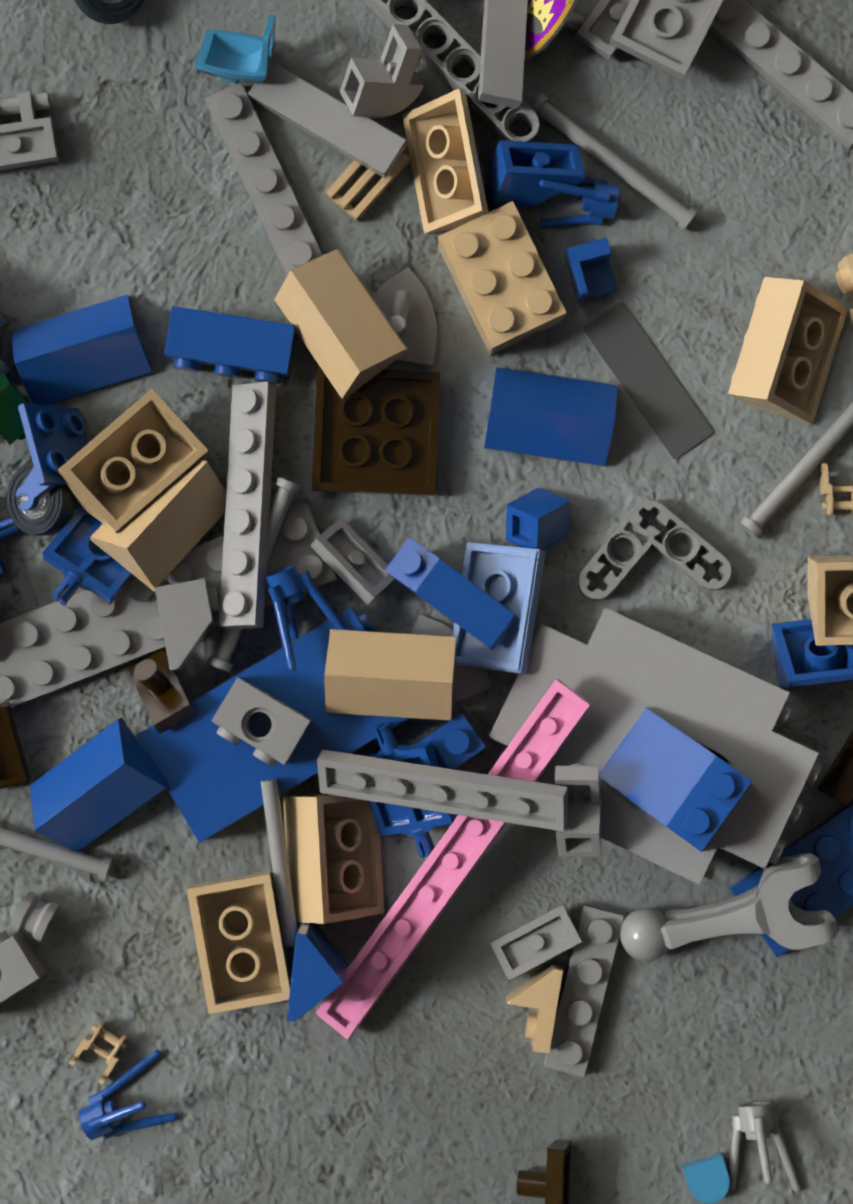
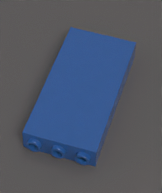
[136,607,408,843]

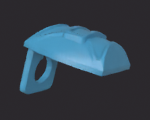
[195,15,276,83]

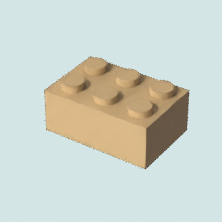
[438,201,567,356]
[187,870,292,1014]

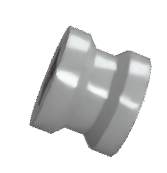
[11,891,60,943]

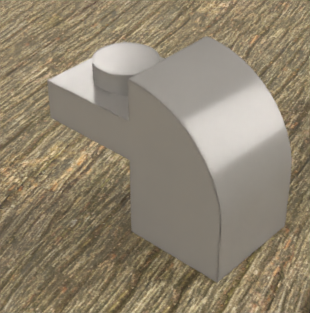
[339,24,424,118]
[555,764,602,857]

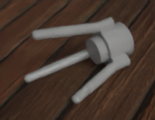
[728,1101,801,1192]

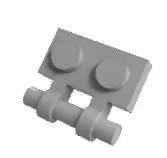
[0,91,59,171]

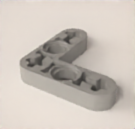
[577,500,732,600]

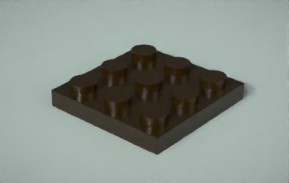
[312,367,440,496]

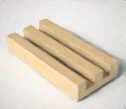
[326,153,410,222]

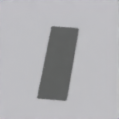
[583,302,713,459]

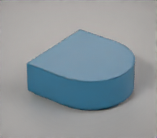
[681,1153,730,1203]

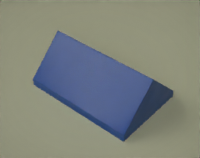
[11,294,153,405]
[484,367,617,467]
[771,619,853,687]
[30,717,170,852]
[286,923,348,1022]

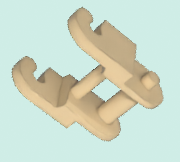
[819,463,853,516]
[69,1021,127,1085]

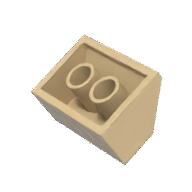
[728,277,848,425]
[808,555,853,646]
[283,793,385,924]

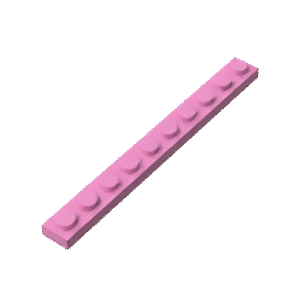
[315,679,593,1039]

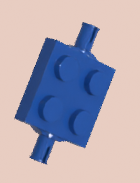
[42,506,134,606]
[362,722,458,858]

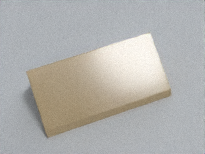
[402,88,488,234]
[274,249,408,399]
[58,388,208,533]
[90,459,226,592]
[324,629,456,721]

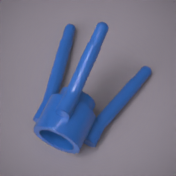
[539,176,619,228]
[265,564,347,671]
[79,1050,178,1140]

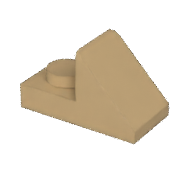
[505,963,563,1054]

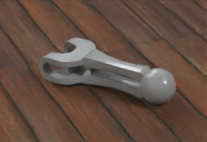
[620,853,839,962]

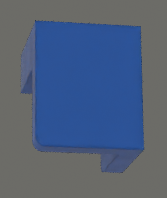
[564,237,616,303]
[506,488,570,551]

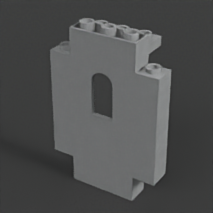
[489,607,822,885]

